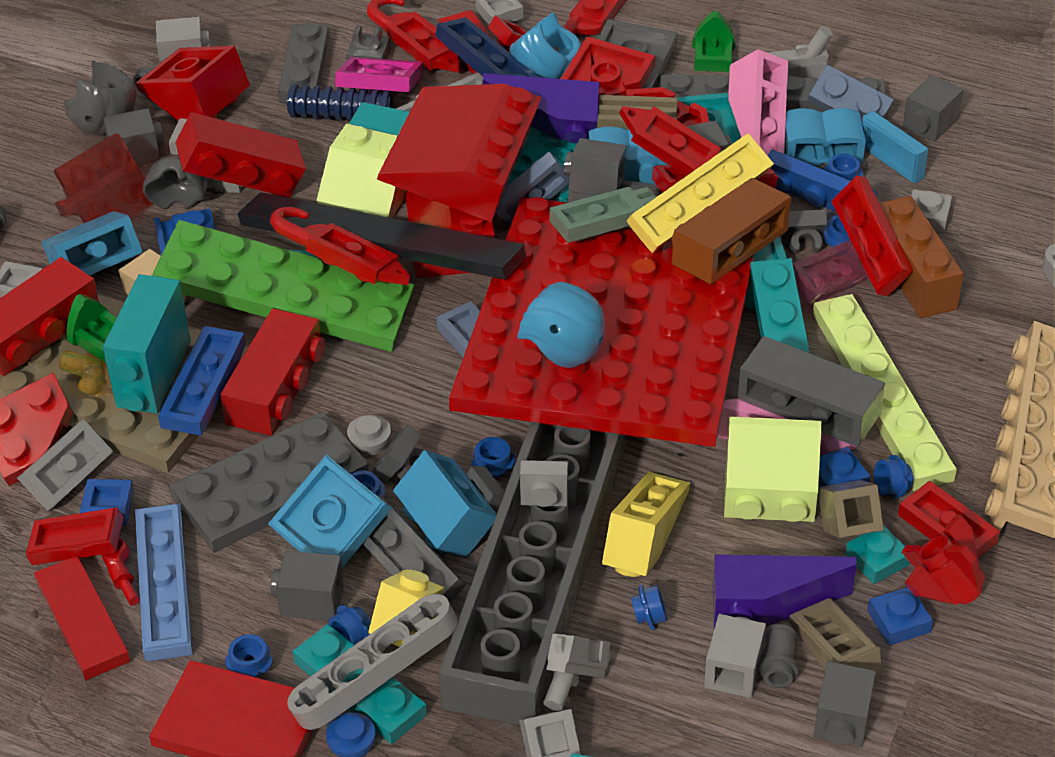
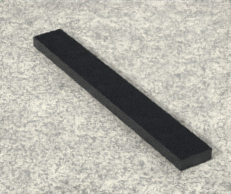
[237,192,526,280]

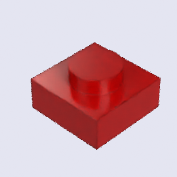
[488,15,527,52]

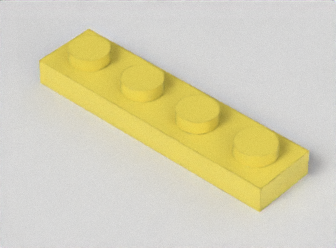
[626,133,774,253]

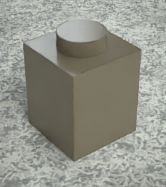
[818,480,884,538]

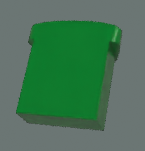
[692,11,736,72]
[67,294,117,364]

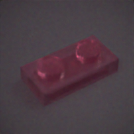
[792,240,868,304]

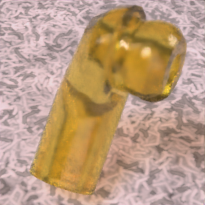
[59,350,108,396]

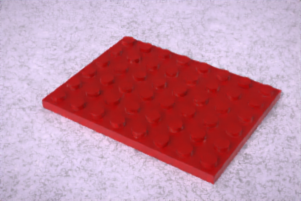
[449,197,755,447]

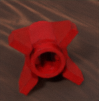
[901,515,985,605]

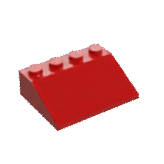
[377,84,542,222]

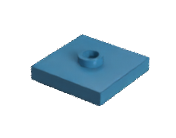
[268,455,392,568]

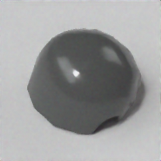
[142,156,208,210]

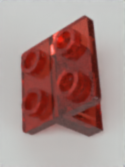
[54,133,152,223]

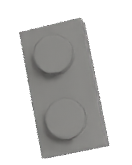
[17,419,113,511]

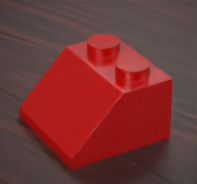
[136,46,250,121]

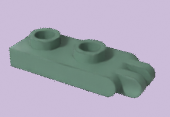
[549,187,657,243]

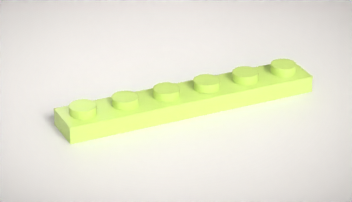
[813,294,957,491]

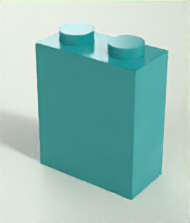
[103,274,191,414]

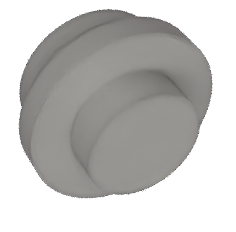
[347,415,391,455]

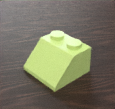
[316,124,407,218]
[724,417,821,522]

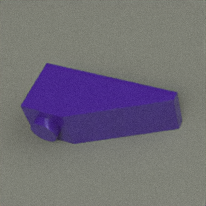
[482,73,599,143]
[712,554,857,628]

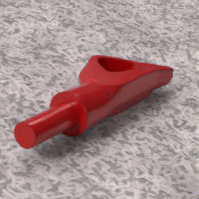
[101,538,140,606]

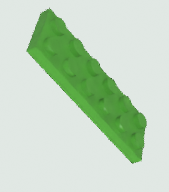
[152,220,414,352]

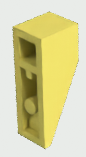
[602,471,691,577]

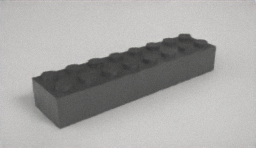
[439,422,626,725]

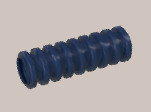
[287,84,393,121]

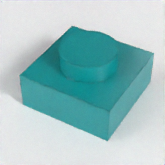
[845,525,910,584]

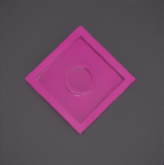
[335,57,423,92]

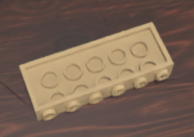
[985,321,1055,538]

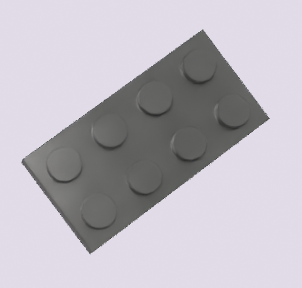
[169,411,369,553]

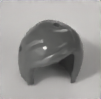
[64,60,136,135]

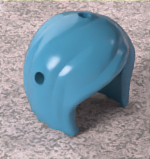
[509,12,581,79]
[517,282,606,368]

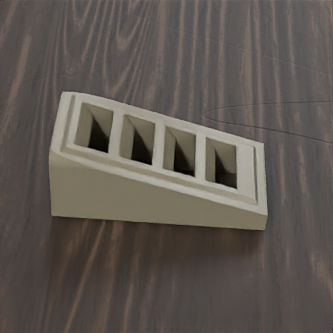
[790,598,882,680]

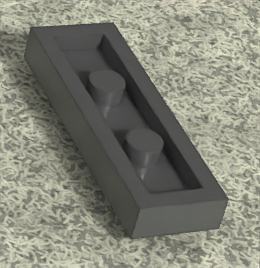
[278,23,329,103]
[363,495,467,603]

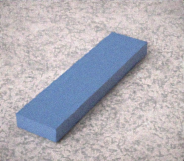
[135,503,193,662]

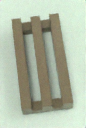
[598,95,677,130]

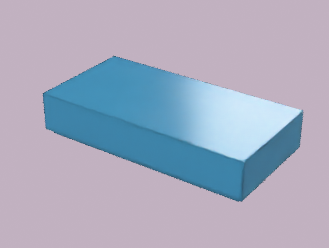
[862,111,929,184]

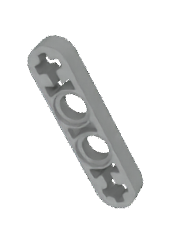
[287,594,458,730]

